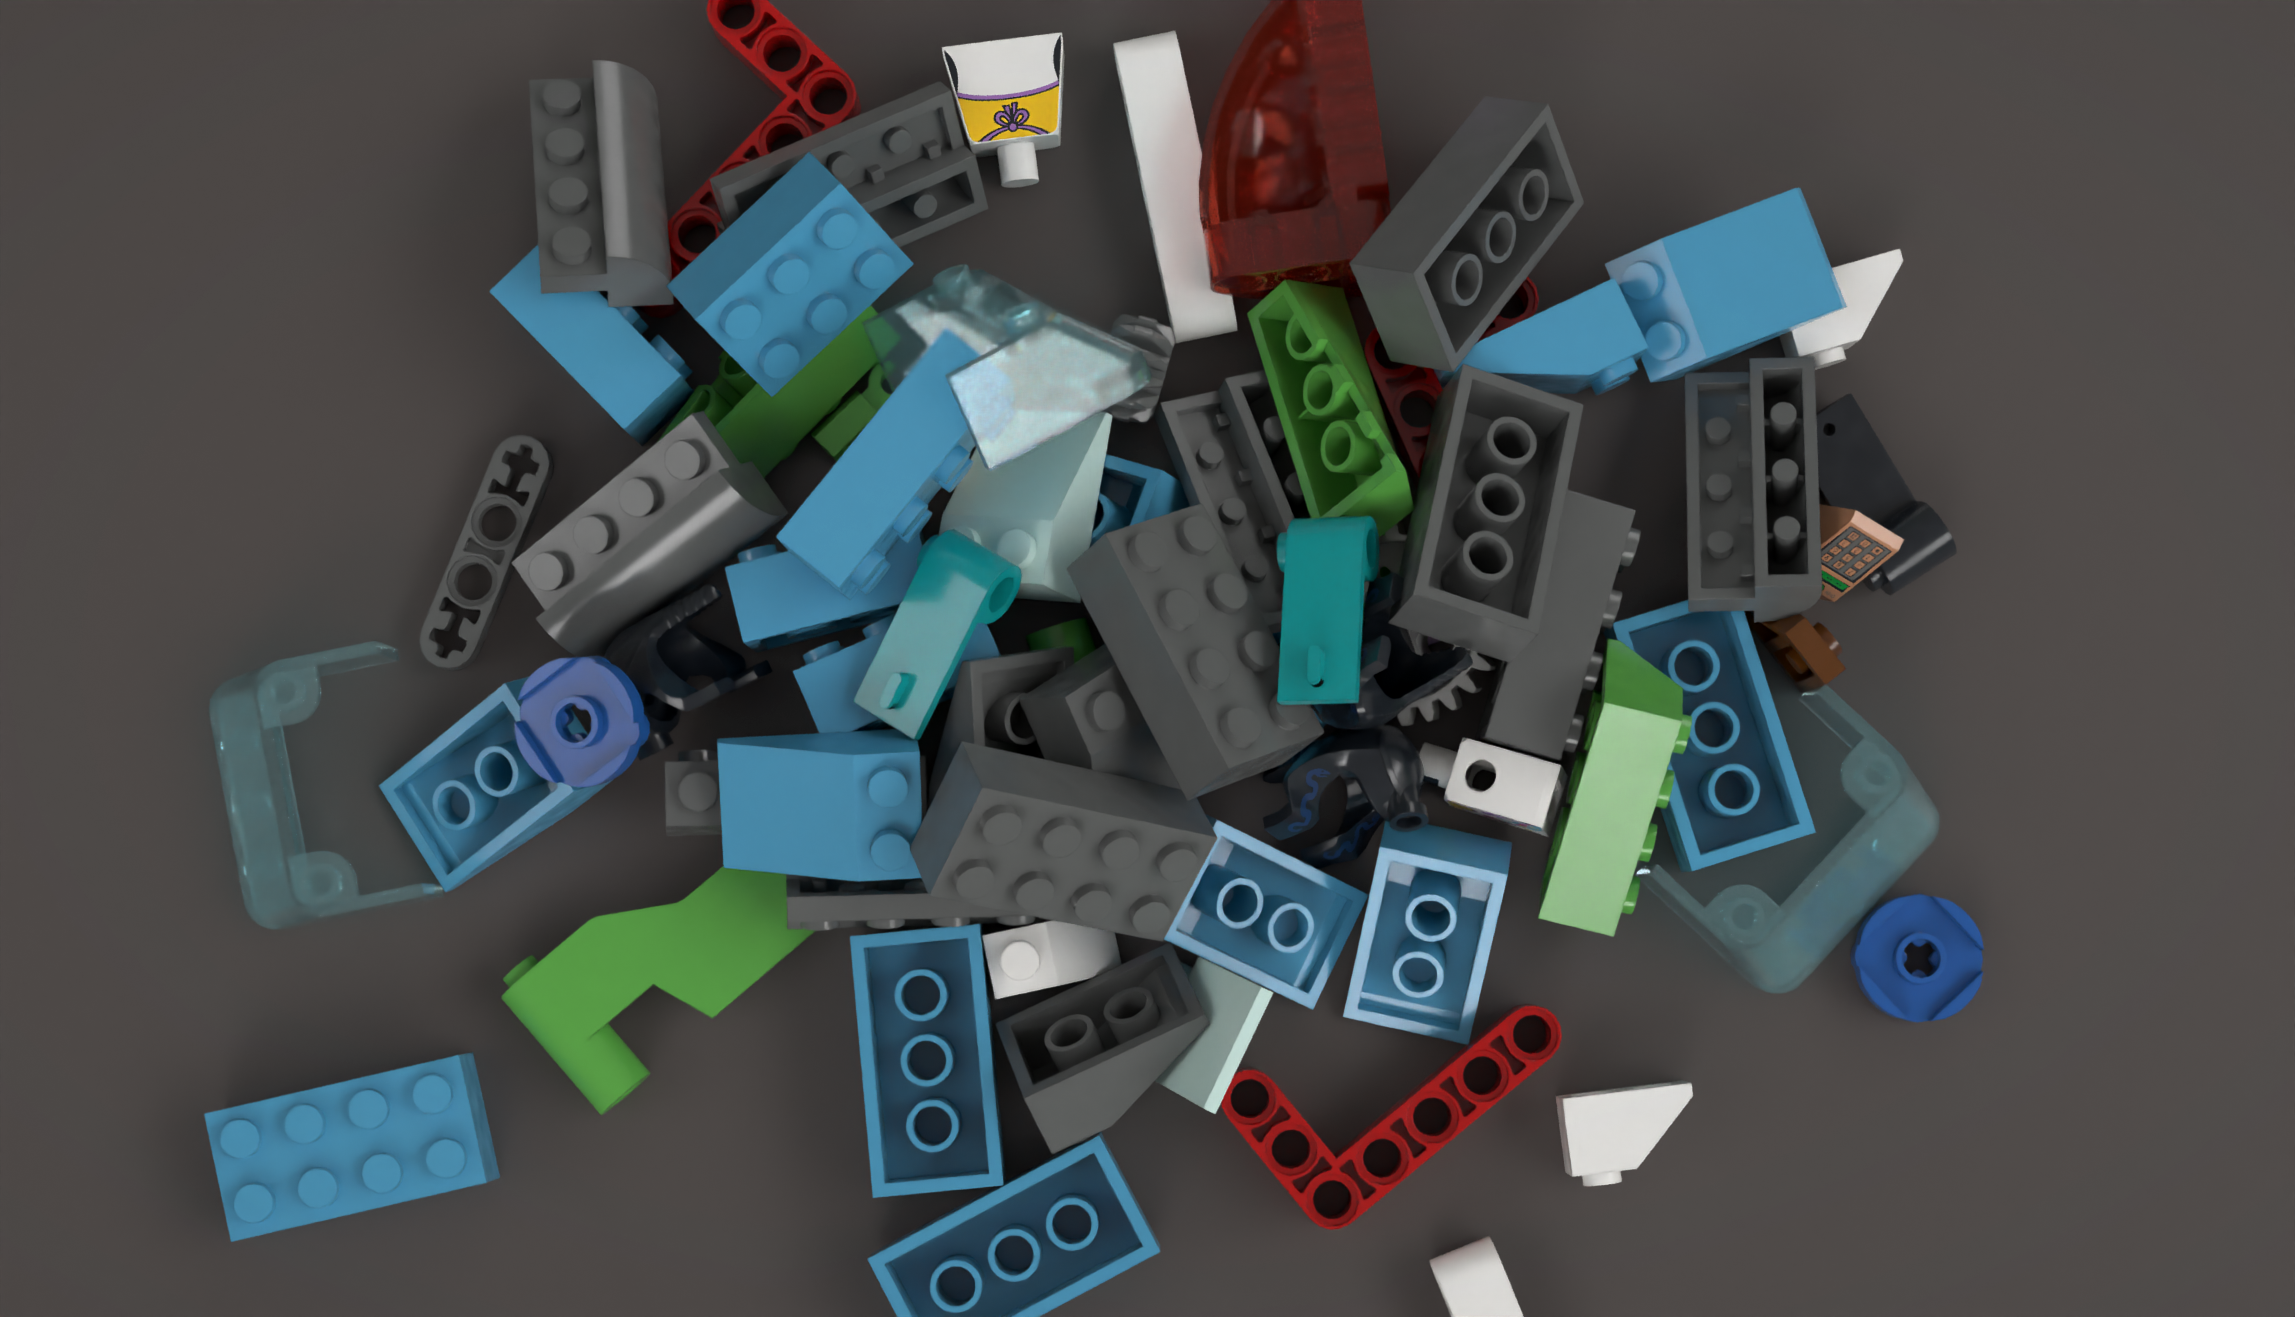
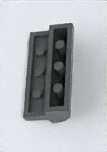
[529,60,674,307]
[710,81,988,248]
[1685,357,1822,622]
[1154,370,1369,634]
[511,411,789,658]
[786,874,1046,931]

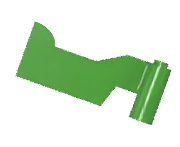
[501,866,815,1115]

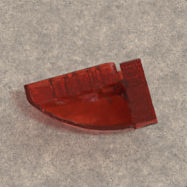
[1199,0,1391,300]

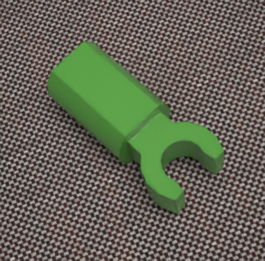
[810,359,895,462]

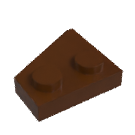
[1744,611,1846,694]

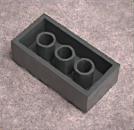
[1349,96,1584,372]
[1388,364,1584,663]
[1475,489,1641,763]
[1067,503,1324,800]
[910,741,1218,942]

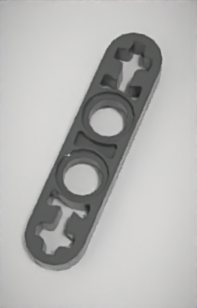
[419,435,554,671]

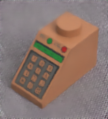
[1819,504,1904,602]

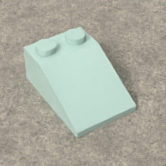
[939,408,1112,603]
[1155,956,1273,1114]

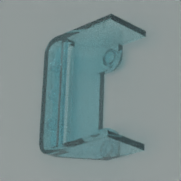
[862,264,1152,471]
[209,641,444,929]
[1635,685,1940,993]

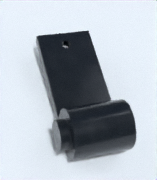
[1816,393,1957,596]

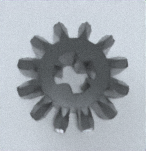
[1092,314,1176,424]

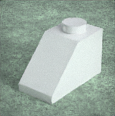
[1779,249,1903,370]
[982,920,1122,999]
[1556,1080,1693,1186]

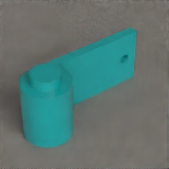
[1277,516,1380,705]
[853,529,1022,740]

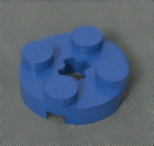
[514,656,650,787]
[1850,894,1984,1023]

